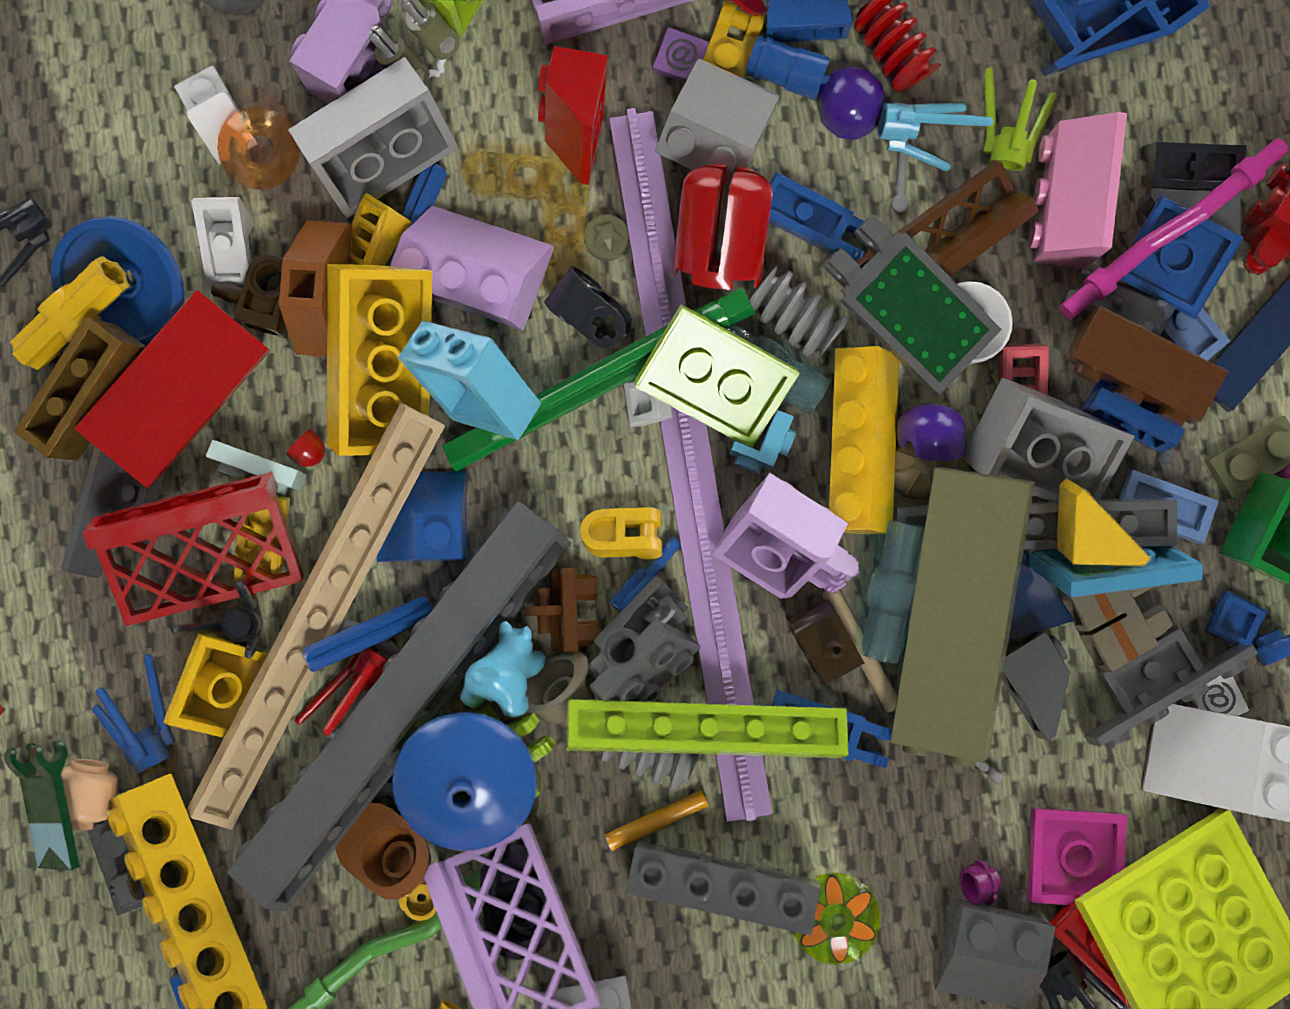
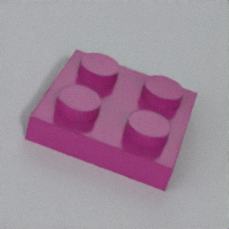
[1027,807,1127,905]

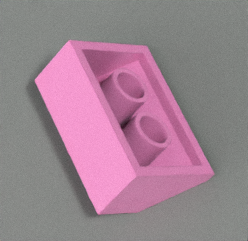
[1028,112,1127,269]

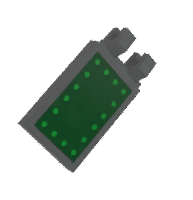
[822,215,1002,396]

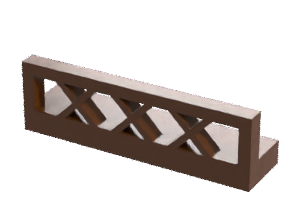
[856,161,1039,277]

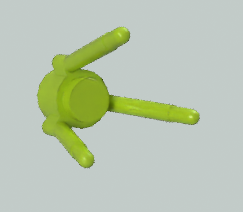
[983,67,1057,171]

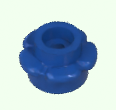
[1255,628,1290,666]

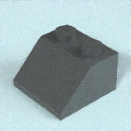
[935,898,1055,1009]

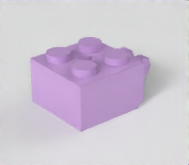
[289,0,393,104]
[712,473,859,599]

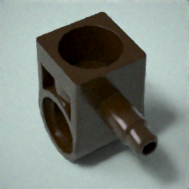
[211,255,289,339]
[787,599,865,685]

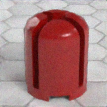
[672,164,773,290]

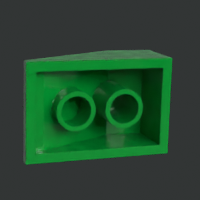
[1218,472,1290,587]

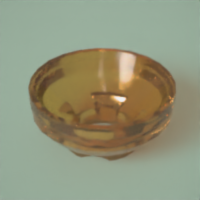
[217,106,300,190]

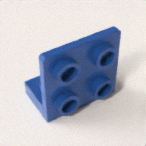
[1081,379,1185,453]

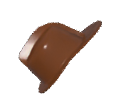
[335,803,431,899]

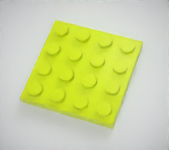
[1074,808,1290,1009]

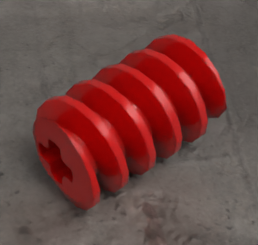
[854,0,941,92]

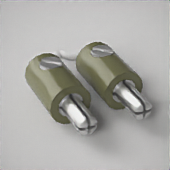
[368,0,460,85]

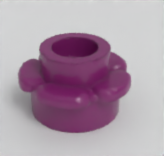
[959,860,1001,906]

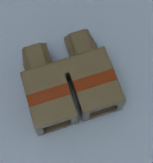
[1058,587,1173,672]

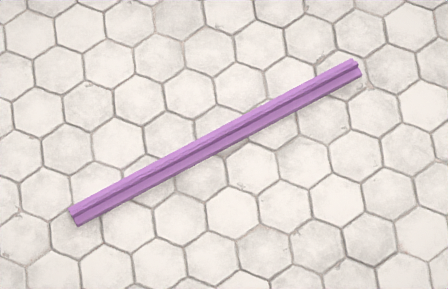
[609,108,772,822]

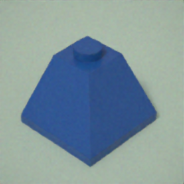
[377,471,467,562]

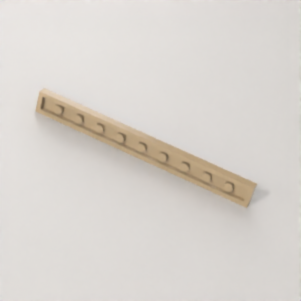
[186,403,445,830]

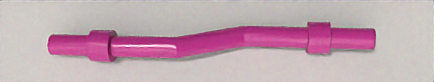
[1060,138,1288,320]

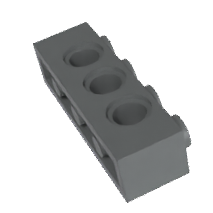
[626,840,821,935]

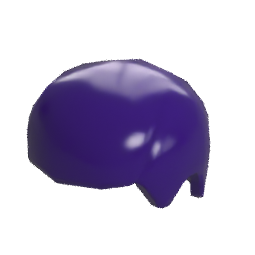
[818,66,885,140]
[896,402,966,461]

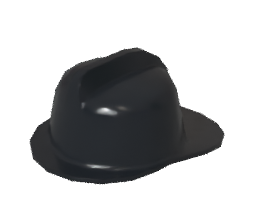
[480,844,555,960]

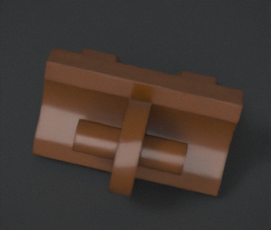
[524,568,599,652]

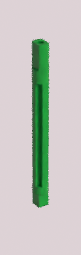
[442,287,756,472]

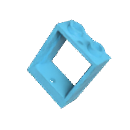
[398,321,541,440]

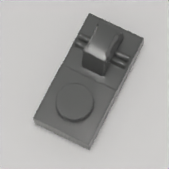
[593,575,689,663]
[87,821,147,916]

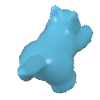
[460,622,546,717]

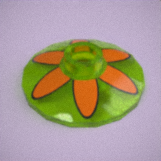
[793,872,881,965]

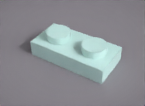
[206,440,306,495]

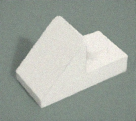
[174,65,258,165]
[191,197,254,286]

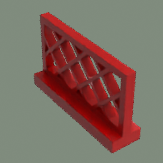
[82,472,304,626]

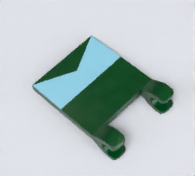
[4,740,80,870]

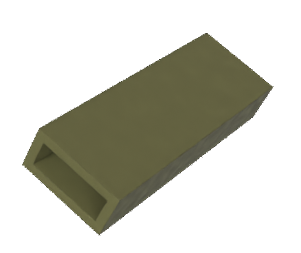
[891,467,1035,766]

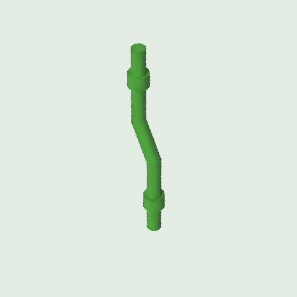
[288,870,481,1009]

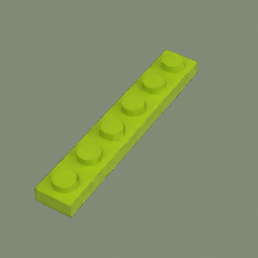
[566,700,848,758]

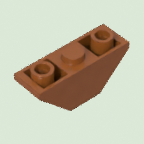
[279,220,352,357]

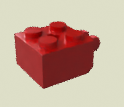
[1241,161,1290,275]

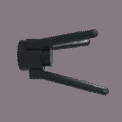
[0,197,53,287]
[171,581,263,658]
[1039,950,1125,1009]

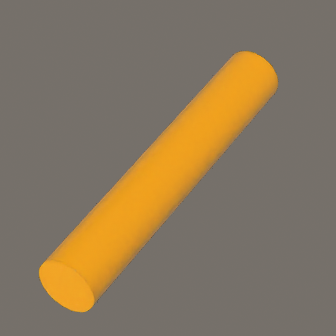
[604,789,709,851]

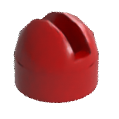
[285,428,325,467]

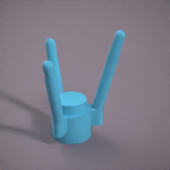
[878,102,993,171]

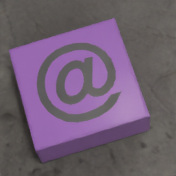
[653,27,709,83]

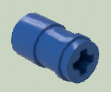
[745,35,830,101]

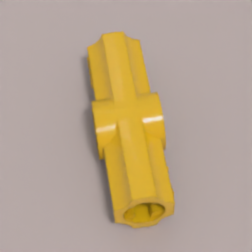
[10,256,130,370]

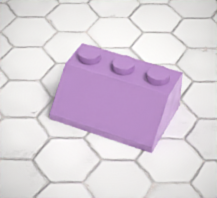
[390,206,554,331]

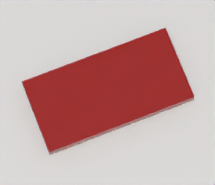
[74,290,270,489]

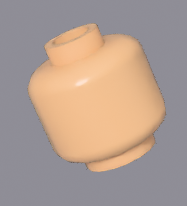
[61,759,118,830]

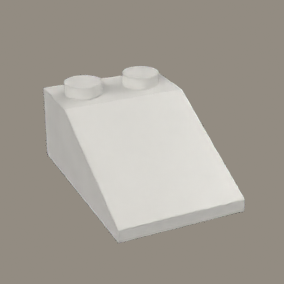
[1142,704,1290,822]

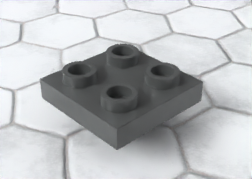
[590,619,701,702]

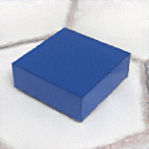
[1204,591,1268,646]

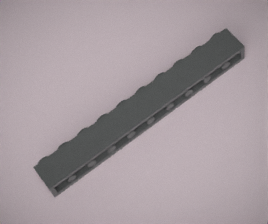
[227,501,571,912]

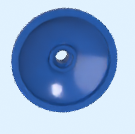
[51,216,185,346]
[393,713,537,851]

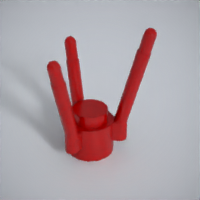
[295,648,388,736]

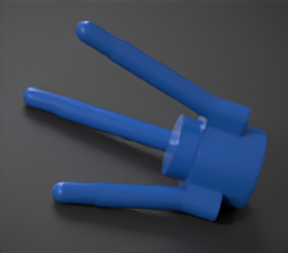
[92,654,175,774]

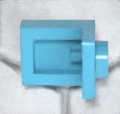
[729,410,797,474]

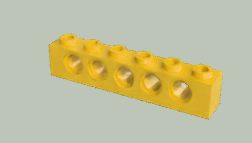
[106,773,268,1009]

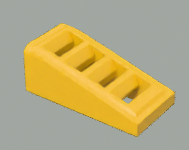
[349,193,412,266]

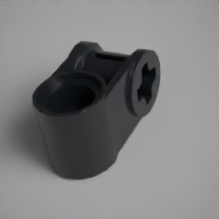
[544,266,632,348]

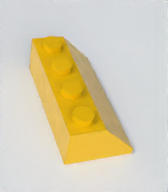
[327,264,432,456]

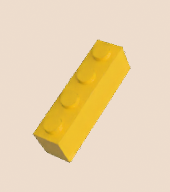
[829,346,899,534]

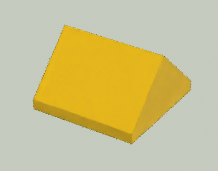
[1057,478,1151,566]
[163,633,268,738]

